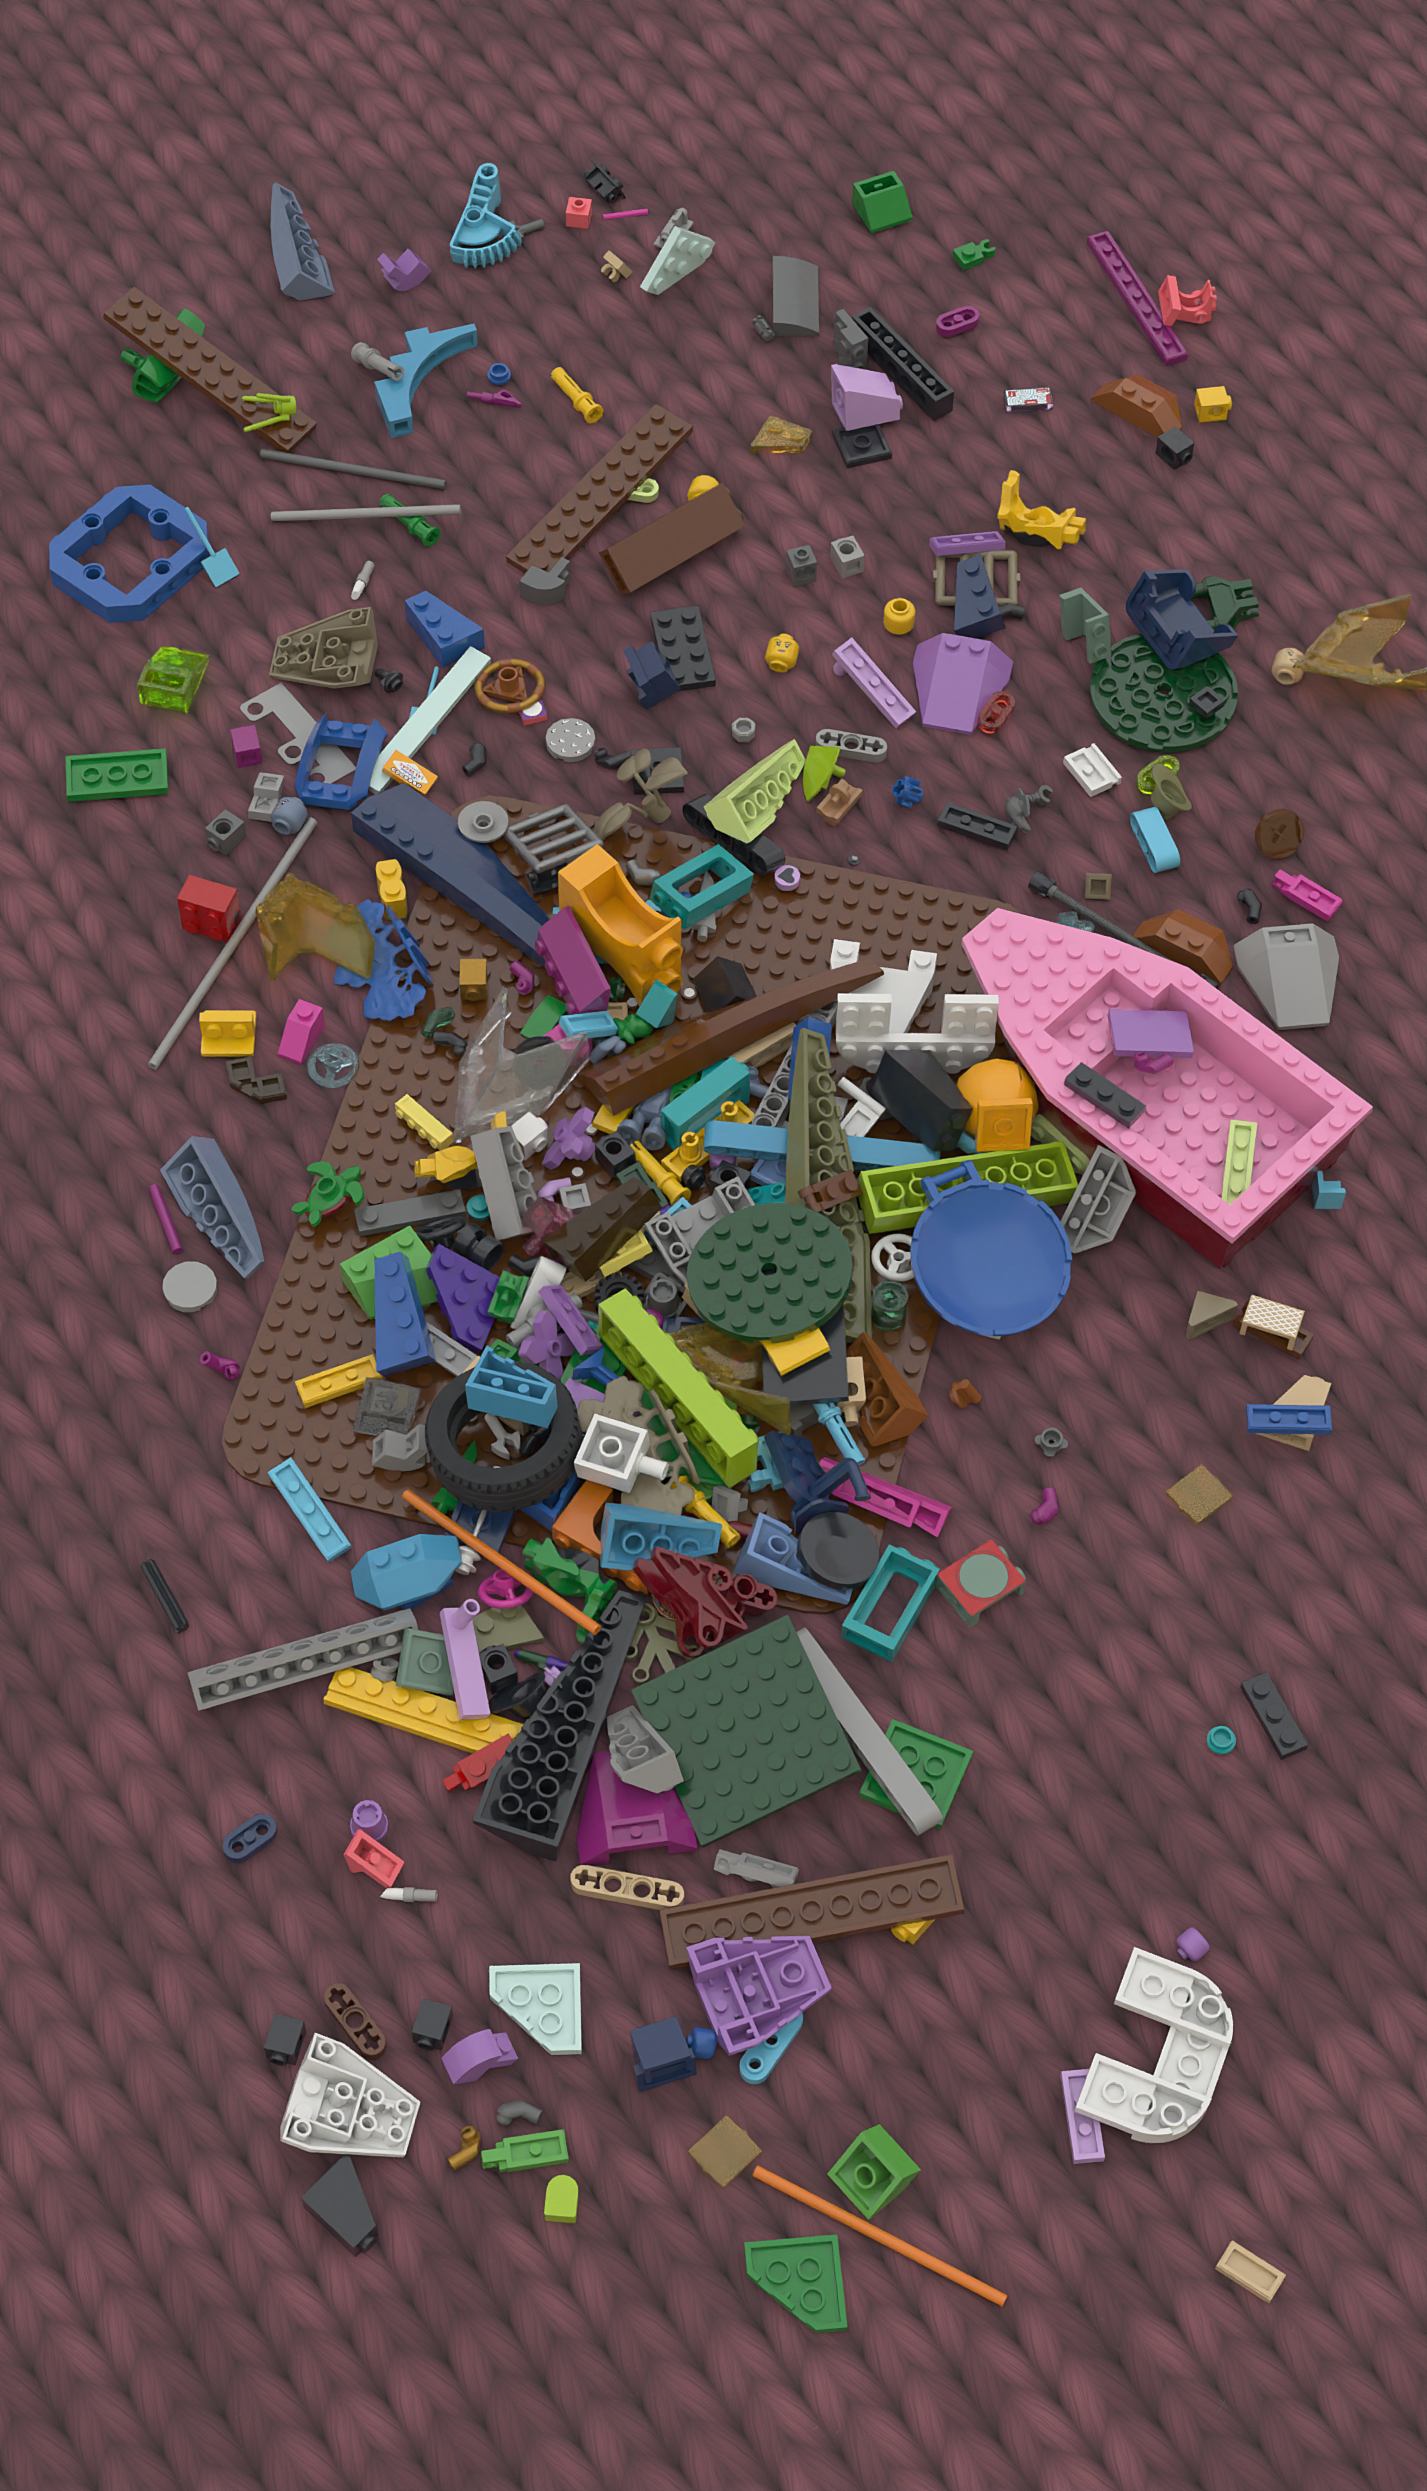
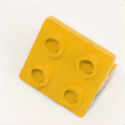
[199,1010,256,1057]

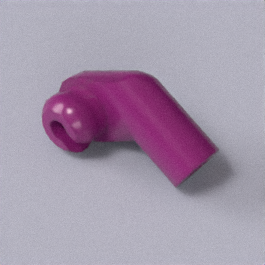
[200,1351,240,1380]
[1031,1487,1058,1524]

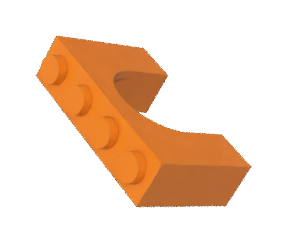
[552,1480,649,1594]

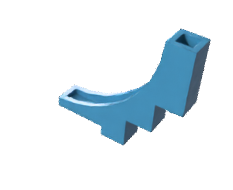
[374,324,478,438]

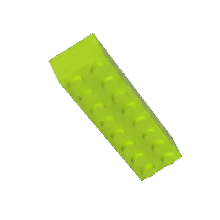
[857,1141,1078,1234]
[598,1288,759,1488]

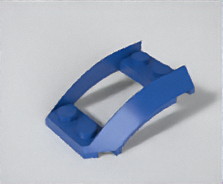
[294,712,388,810]

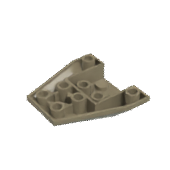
[269,607,378,688]

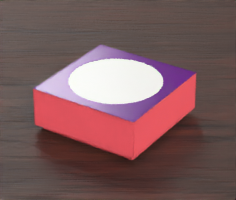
[518,699,548,726]

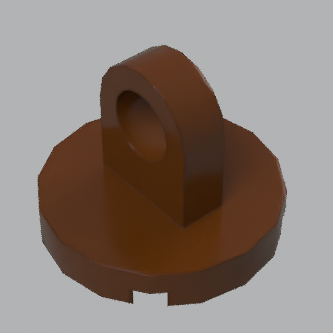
[1255,808,1305,859]

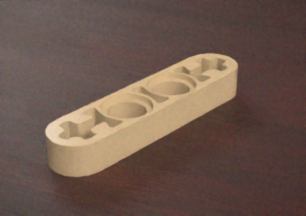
[571,1865,684,1910]

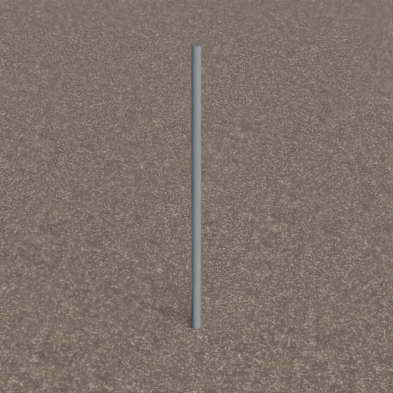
[148,817,317,1070]

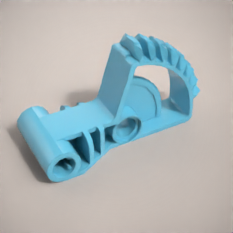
[450,163,522,269]

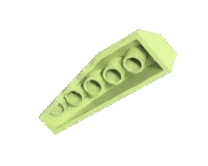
[704,739,806,843]

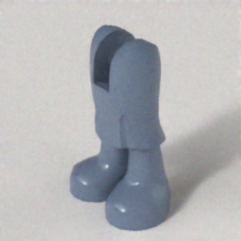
[617,1085,673,1150]

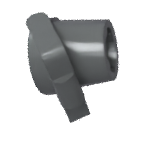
[644,1272,689,1319]

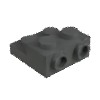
[833,309,868,370]

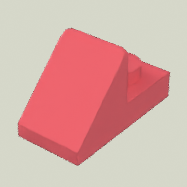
[344,1829,404,1888]

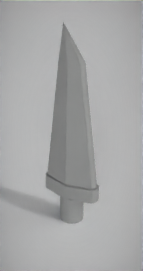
[691,871,716,942]

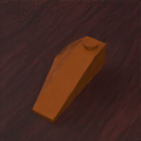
[846,1332,928,1447]

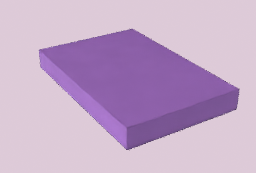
[1107,1009,1194,1058]

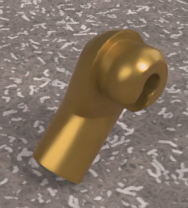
[447,2126,481,2172]

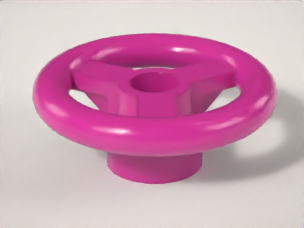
[478,1569,534,1609]

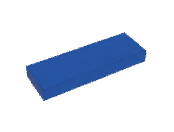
[1246,1404,1332,1435]

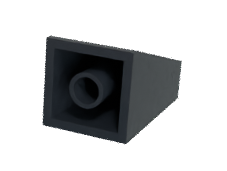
[868,1050,973,1151]

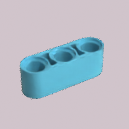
[1130,807,1180,873]

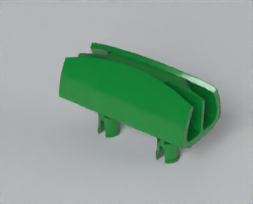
[120,308,205,402]

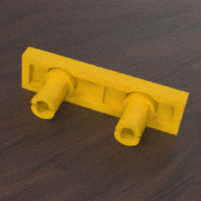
[661,1100,755,1183]

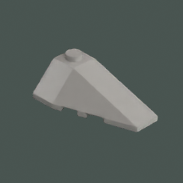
[607,1705,684,1793]

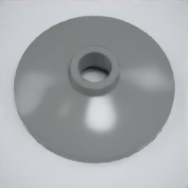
[458,801,509,843]

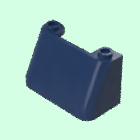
[1126,569,1238,670]

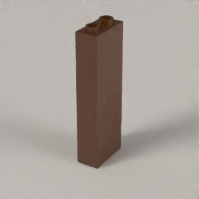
[599,483,746,596]

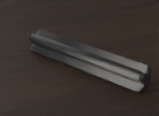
[141,1559,189,1633]

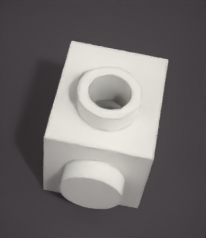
[512,1112,548,1160]

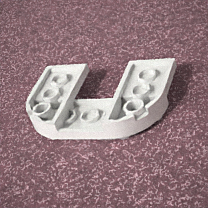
[836,994,999,1074]
[1075,1947,1233,2143]

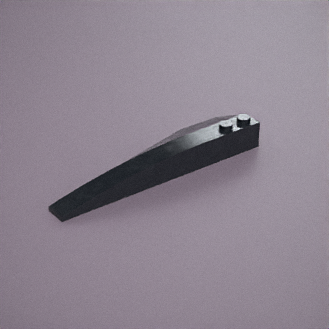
[473,1590,646,1862]

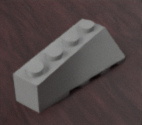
[470,1126,554,1241]

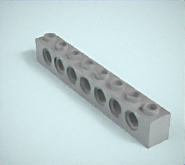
[187,1608,418,1711]

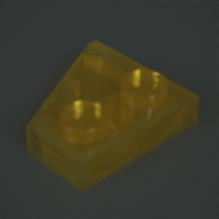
[750,415,813,453]

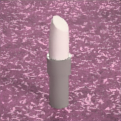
[351,561,375,600]
[380,1887,438,1902]

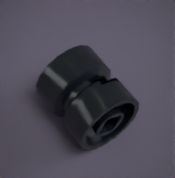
[453,1223,504,1271]

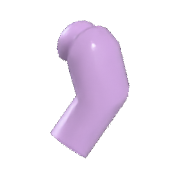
[537,1178,572,1206]

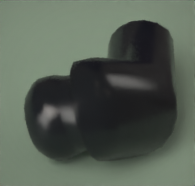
[434,1031,468,1055]

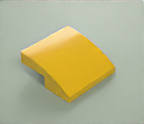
[759,1328,830,1376]

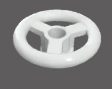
[871,1234,914,1281]

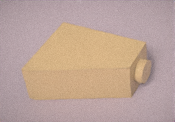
[1256,1375,1331,1451]

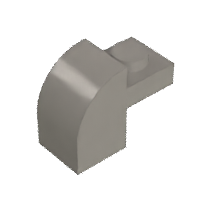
[372,1424,428,1471]

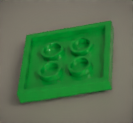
[859,1719,973,1830]

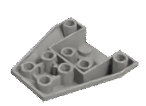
[1233,923,1339,1030]

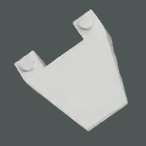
[830,939,937,1033]

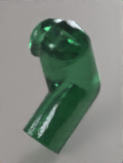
[421,1007,455,1038]

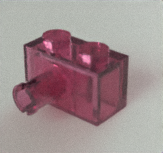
[522,1196,577,1257]

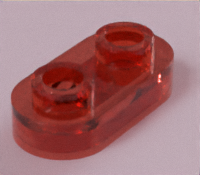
[977,691,1015,734]

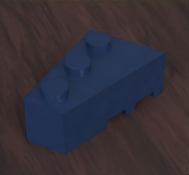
[954,554,1006,639]

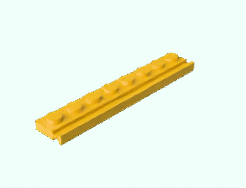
[323,1667,524,1754]

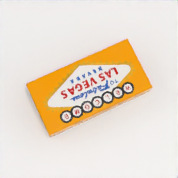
[382,750,438,797]

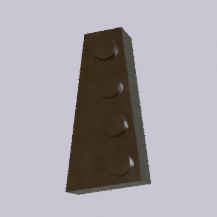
[541,1177,662,1282]

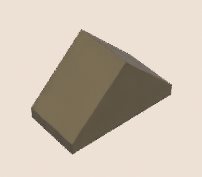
[1185,1291,1238,1340]

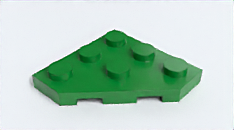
[744,2234,847,2334]

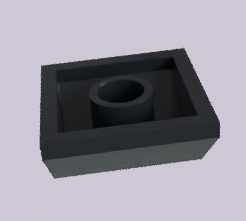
[693,956,757,1012]

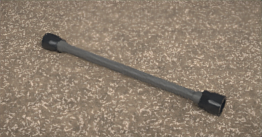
[1028,871,1220,990]

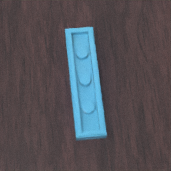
[267,1458,352,1563]

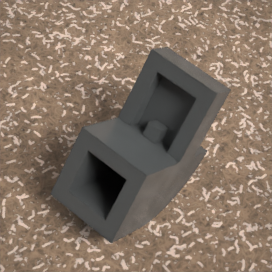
[519,557,572,606]

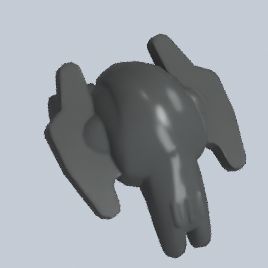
[1005,785,1052,834]

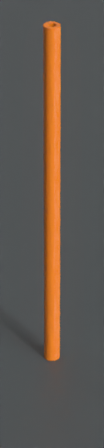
[402,1489,601,1635]
[752,2165,1008,2307]

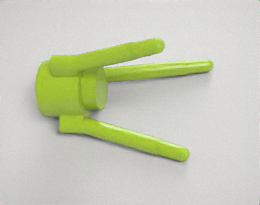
[242,393,296,432]

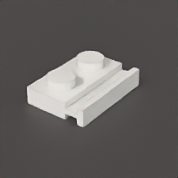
[1063,743,1122,797]

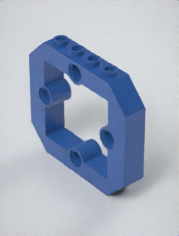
[49,485,210,623]

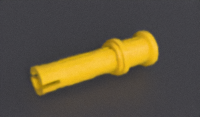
[551,367,604,424]
[630,1141,691,1206]
[670,1475,741,1548]

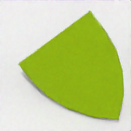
[803,746,845,802]

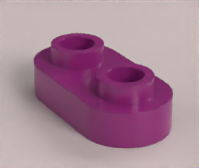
[936,306,980,337]

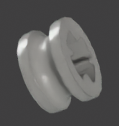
[371,1656,399,1681]

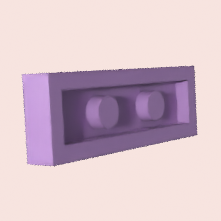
[1060,2069,1105,2164]

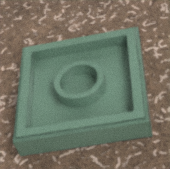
[396,1628,454,1696]

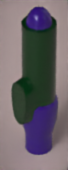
[514,1649,569,1671]

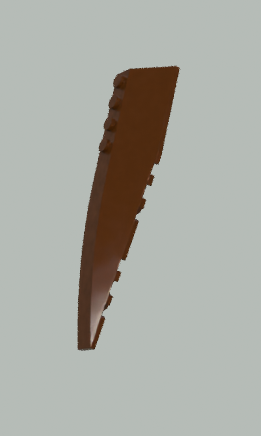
[576,959,884,1116]

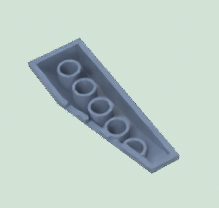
[271,182,334,301]
[160,1136,264,1279]

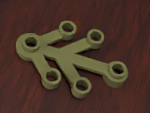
[626,1603,702,1686]

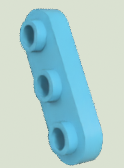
[739,2013,803,2084]

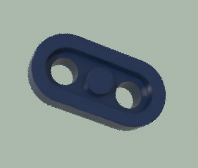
[223,1814,277,1863]

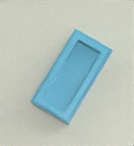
[559,1011,618,1041]

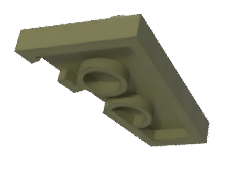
[472,1599,544,1653]

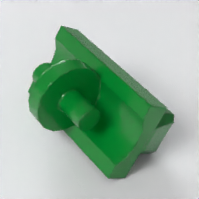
[487,1271,530,1324]

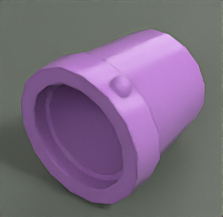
[350,1800,389,1843]

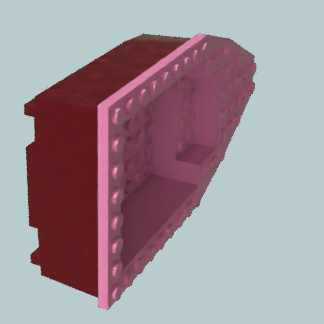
[962,908,1373,1268]

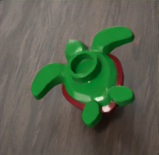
[291,1161,364,1227]

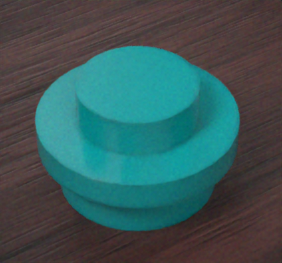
[467,1195,490,1221]
[1206,1726,1236,1755]

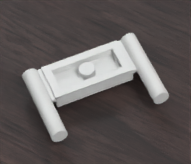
[838,1077,886,1137]

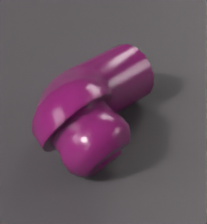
[509,961,535,995]
[1134,1052,1173,1075]

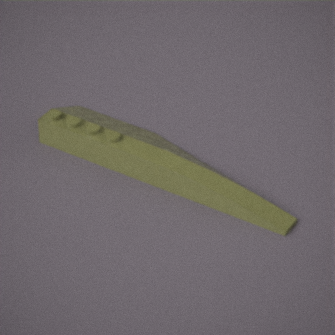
[785,1028,872,1343]

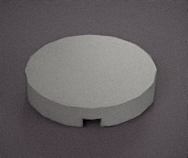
[163,1262,217,1312]

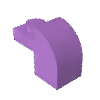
[377,249,432,291]
[441,2029,518,2084]

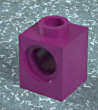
[230,725,262,768]

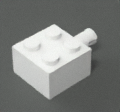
[574,1414,669,1493]

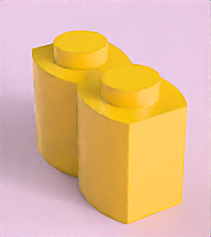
[376,859,407,921]

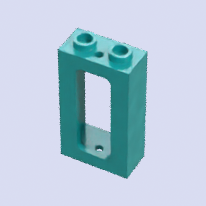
[650,844,754,929]
[661,1056,750,1151]
[841,1544,940,1663]

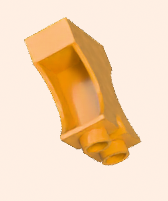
[558,844,683,1007]

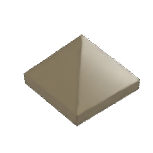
[1084,873,1112,900]

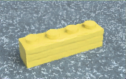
[395,1094,453,1151]

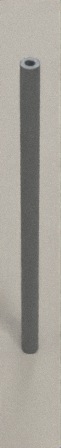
[260,449,446,490]

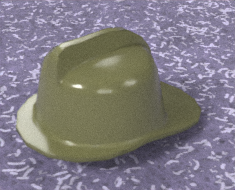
[1151,764,1192,820]

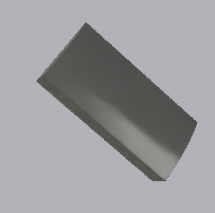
[772,256,819,336]

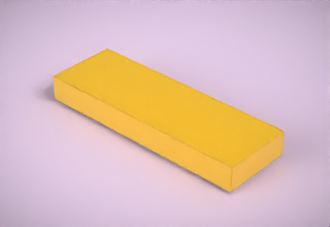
[295,1354,383,1408]

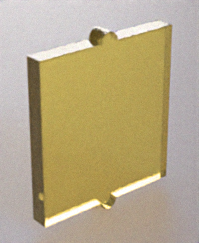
[1165,1464,1233,1525]
[688,2115,762,2189]

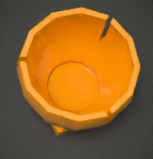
[956,1059,1039,1152]

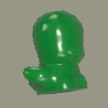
[610,1014,653,1045]

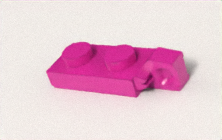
[1272,870,1343,922]

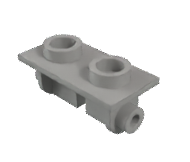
[653,208,694,248]

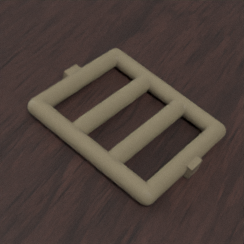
[933,550,1020,606]

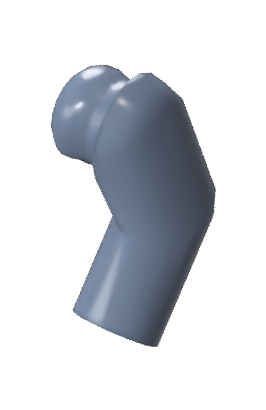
[589,1036,626,1064]
[748,1066,769,1099]

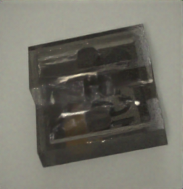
[353,1377,422,1436]

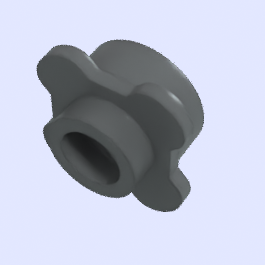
[1035,1427,1068,1457]

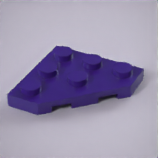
[425,1244,500,1353]

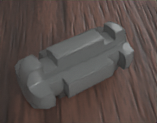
[752,315,775,342]

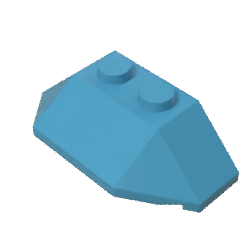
[350,1534,463,1611]

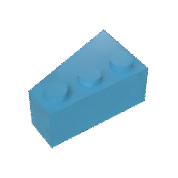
[465,1346,558,1428]

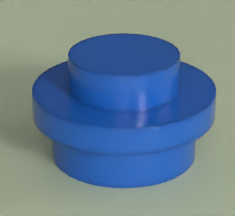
[487,363,511,385]

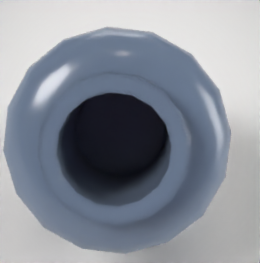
[270,797,308,835]

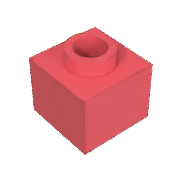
[566,197,592,229]

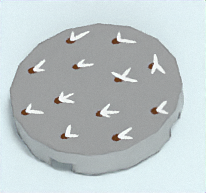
[546,718,595,762]

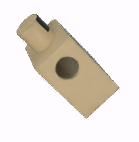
[834,1357,866,1427]

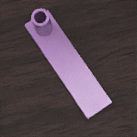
[832,638,916,729]
[440,1599,490,1720]

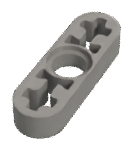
[816,729,887,763]

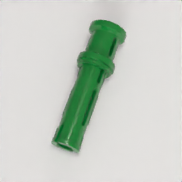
[380,493,441,547]

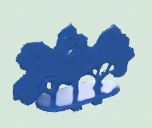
[325,899,434,1021]

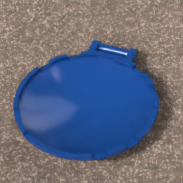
[910,1160,1072,1336]

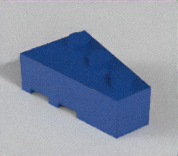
[405,591,485,668]

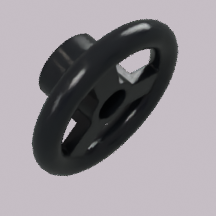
[415,1216,466,1248]

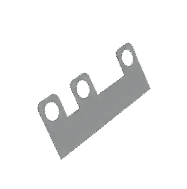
[240,683,356,784]

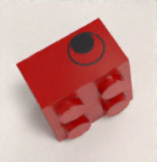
[177,875,242,942]

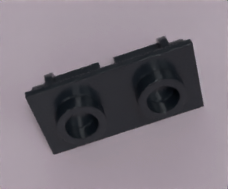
[584,159,626,203]
[526,863,568,895]

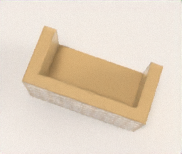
[1240,1295,1305,1350]

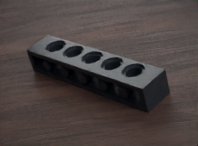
[852,307,954,421]

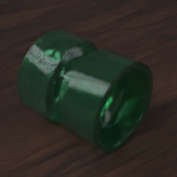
[871,1280,908,1330]

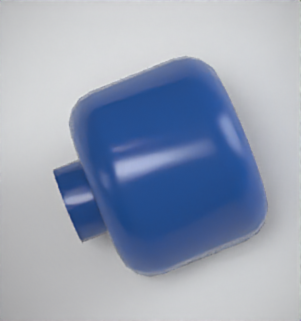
[685,2027,717,2060]

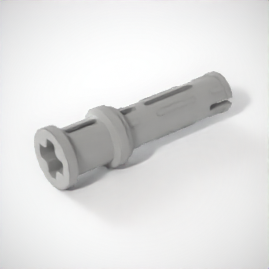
[351,342,404,381]

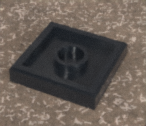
[832,424,892,469]

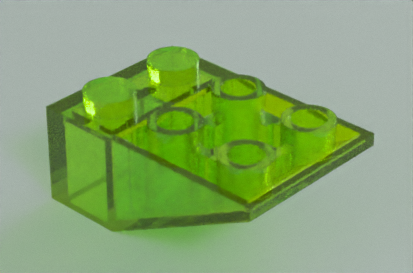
[137,646,210,713]

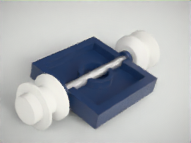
[445,1466,516,1575]

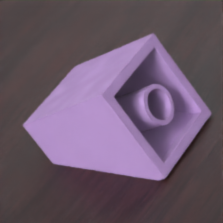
[831,364,903,431]

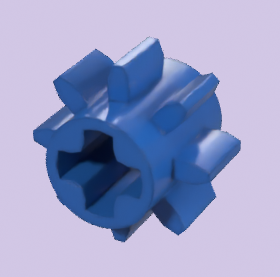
[892,776,923,809]

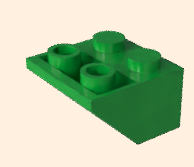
[852,171,912,234]

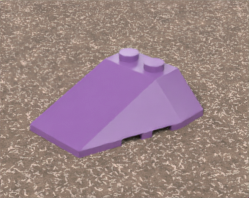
[913,633,1013,735]
[686,1936,832,2056]

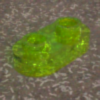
[1136,755,1180,794]

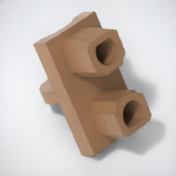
[816,779,863,827]

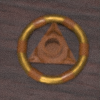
[474,658,546,714]

